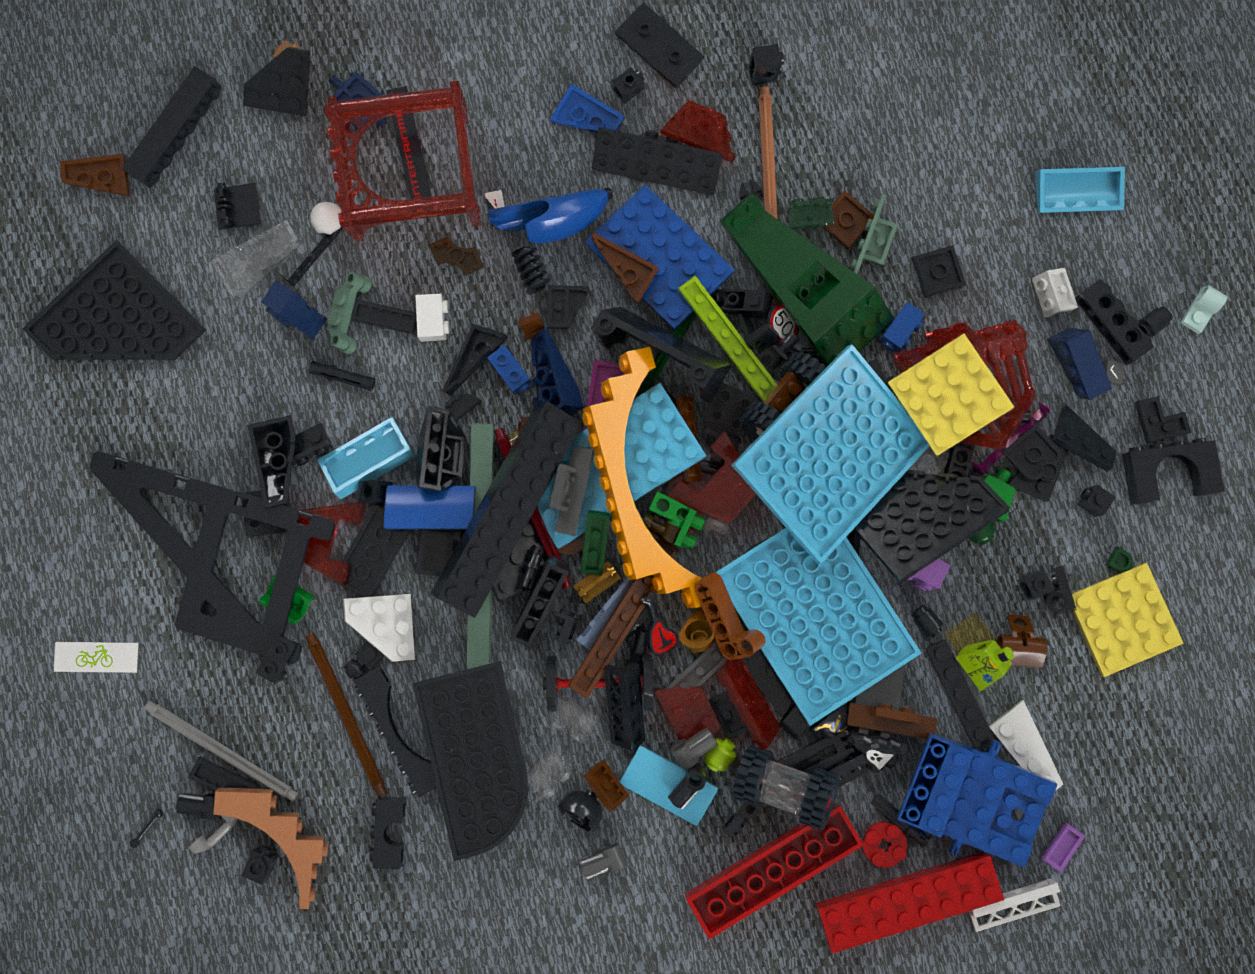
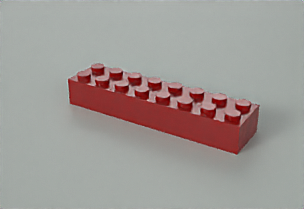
[685,802,864,939]
[815,851,1004,954]

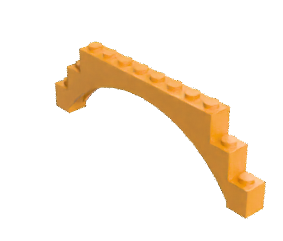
[582,347,701,608]

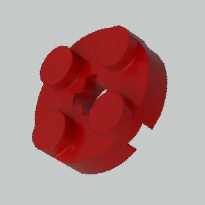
[862,821,907,868]

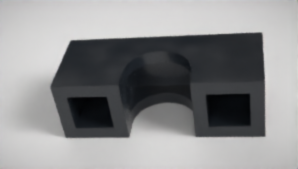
[369,797,406,869]

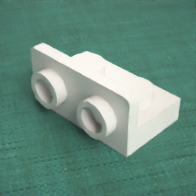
[1032,268,1078,317]

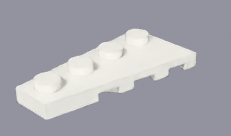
[989,700,1063,791]

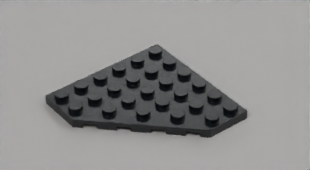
[23,240,207,360]
[853,469,1010,584]

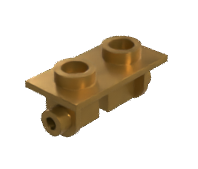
[573,561,621,603]

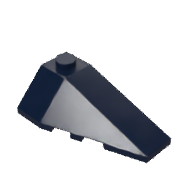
[531,328,584,416]

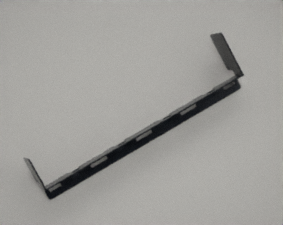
[275,204,352,286]

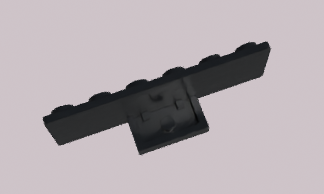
[591,127,723,195]

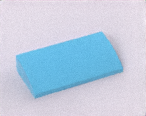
[1035,167,1125,213]
[318,417,415,500]
[620,744,718,826]

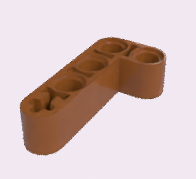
[694,572,766,660]

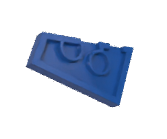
[550,84,625,132]

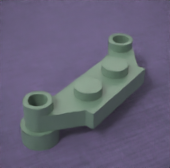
[326,272,372,354]

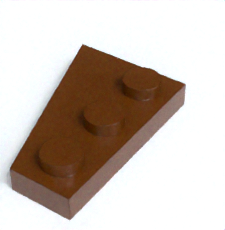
[60,153,130,197]

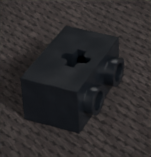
[749,44,784,85]

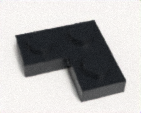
[1135,396,1191,443]

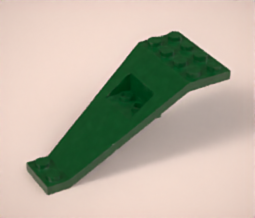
[720,194,894,367]

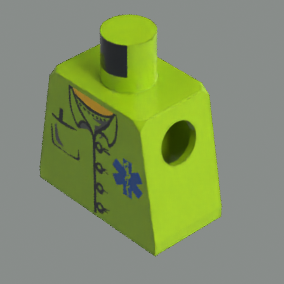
[955,640,1014,691]

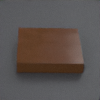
[816,190,874,249]

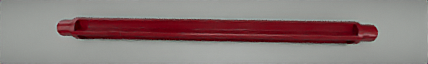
[494,428,572,590]

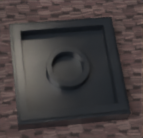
[912,245,966,298]

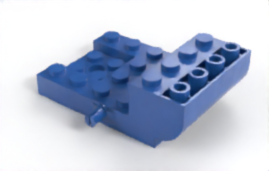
[897,733,1058,868]

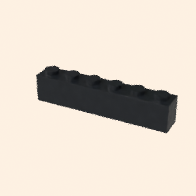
[122,66,222,189]

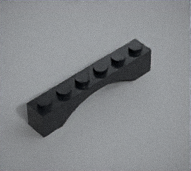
[354,666,437,798]

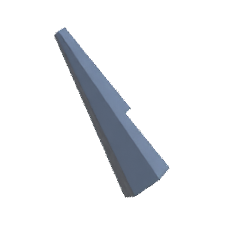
[576,577,633,650]

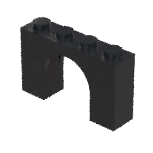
[1122,438,1225,505]

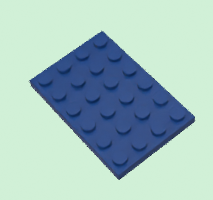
[585,185,735,330]

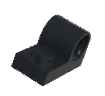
[1046,566,1077,614]

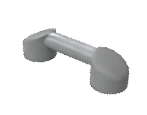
[189,816,238,854]

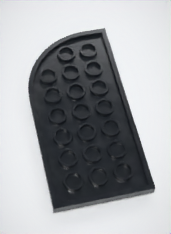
[413,661,529,861]

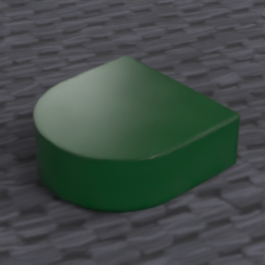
[1105,546,1133,572]

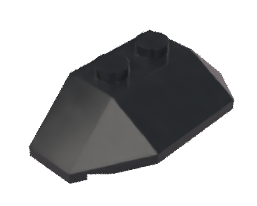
[415,406,466,492]

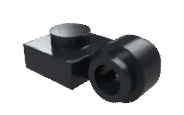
[343,641,385,680]

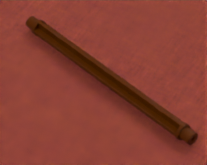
[306,633,387,797]

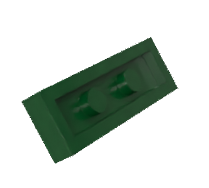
[581,510,610,576]

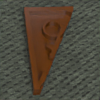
[592,233,659,305]

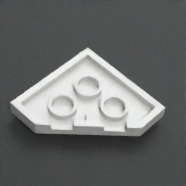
[343,594,415,662]

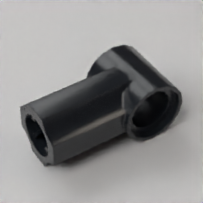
[668,764,707,810]
[176,793,222,820]

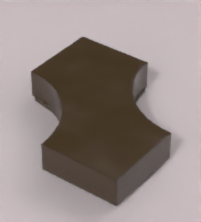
[428,236,484,276]

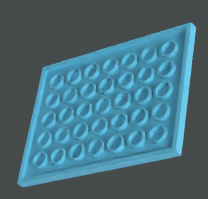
[731,344,929,564]
[715,528,921,726]

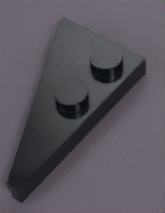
[442,324,508,395]

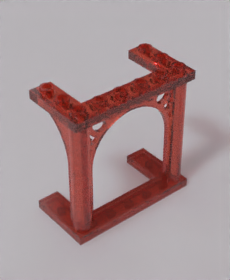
[325,81,482,241]

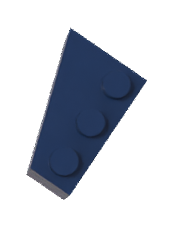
[261,280,328,340]
[1047,328,1112,400]

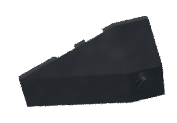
[247,415,296,509]

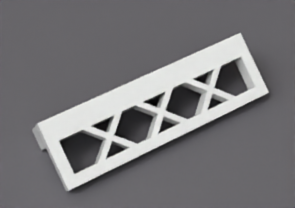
[968,879,1060,932]

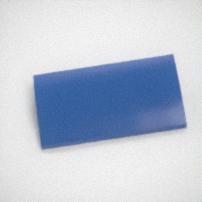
[384,486,475,530]

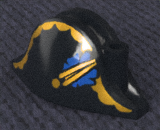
[809,703,848,739]

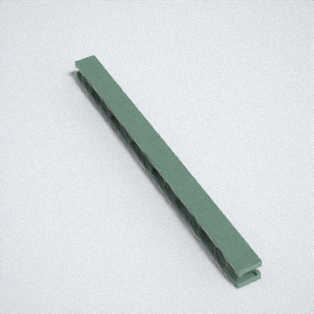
[467,424,495,669]

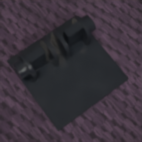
[214,183,261,230]

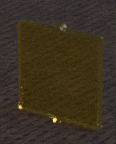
[945,612,997,653]

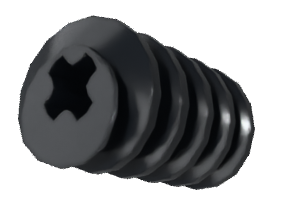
[511,247,550,295]

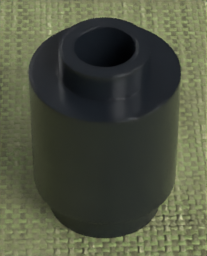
[1139,306,1173,337]
[911,604,943,638]

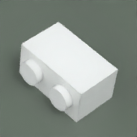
[416,294,450,342]

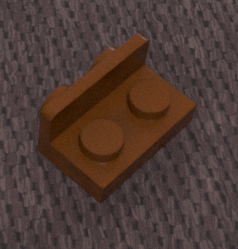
[583,760,629,813]

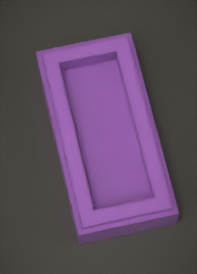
[1040,822,1085,873]

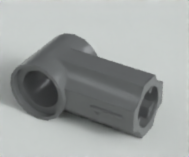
[670,727,718,769]
[579,843,627,880]

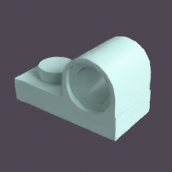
[1180,285,1228,334]

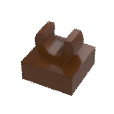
[519,311,544,340]

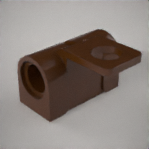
[996,614,1047,668]

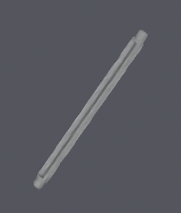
[144,701,298,802]

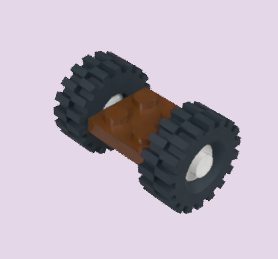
[739,352,826,440]

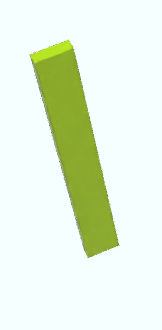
[678,276,777,402]

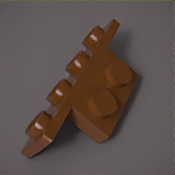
[676,396,702,482]
[847,703,937,739]

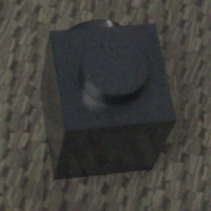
[1077,485,1116,517]

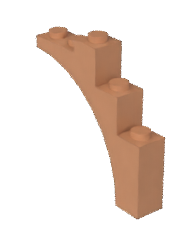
[213,787,328,909]

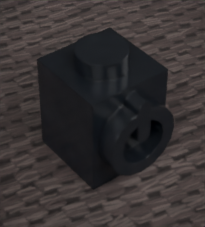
[241,846,279,885]

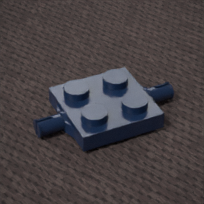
[328,72,388,132]

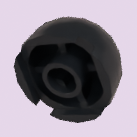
[557,789,603,833]

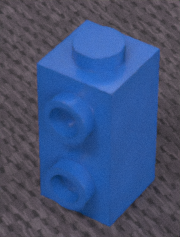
[879,302,925,352]
[487,345,532,395]

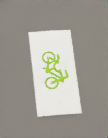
[54,642,138,673]

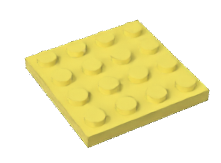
[888,334,1014,456]
[1072,563,1184,677]

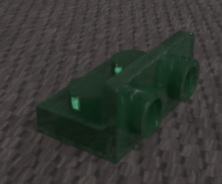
[787,196,834,229]

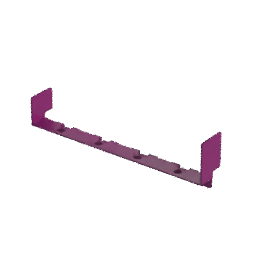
[971,401,1050,476]

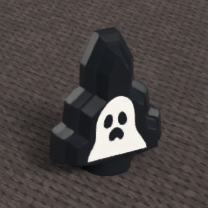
[847,732,901,773]

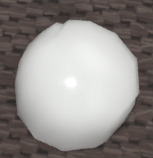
[310,202,343,235]

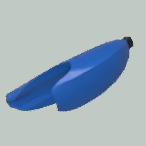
[487,187,613,243]

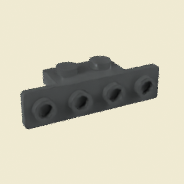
[549,447,594,536]

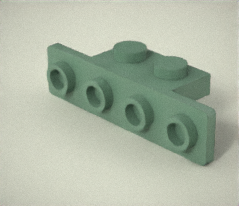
[850,194,898,274]

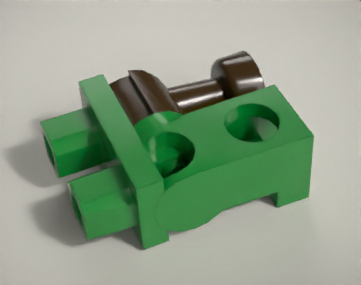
[643,491,705,549]

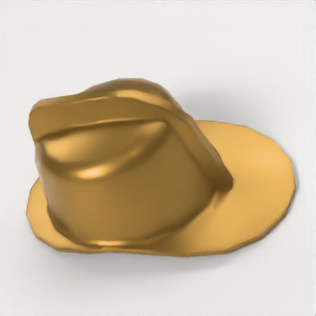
[679,607,715,654]

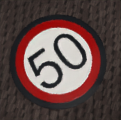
[766,302,799,344]

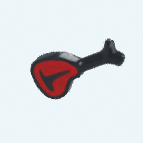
[639,591,678,656]

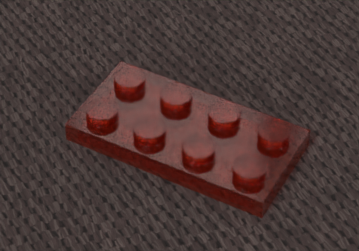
[717,658,781,750]

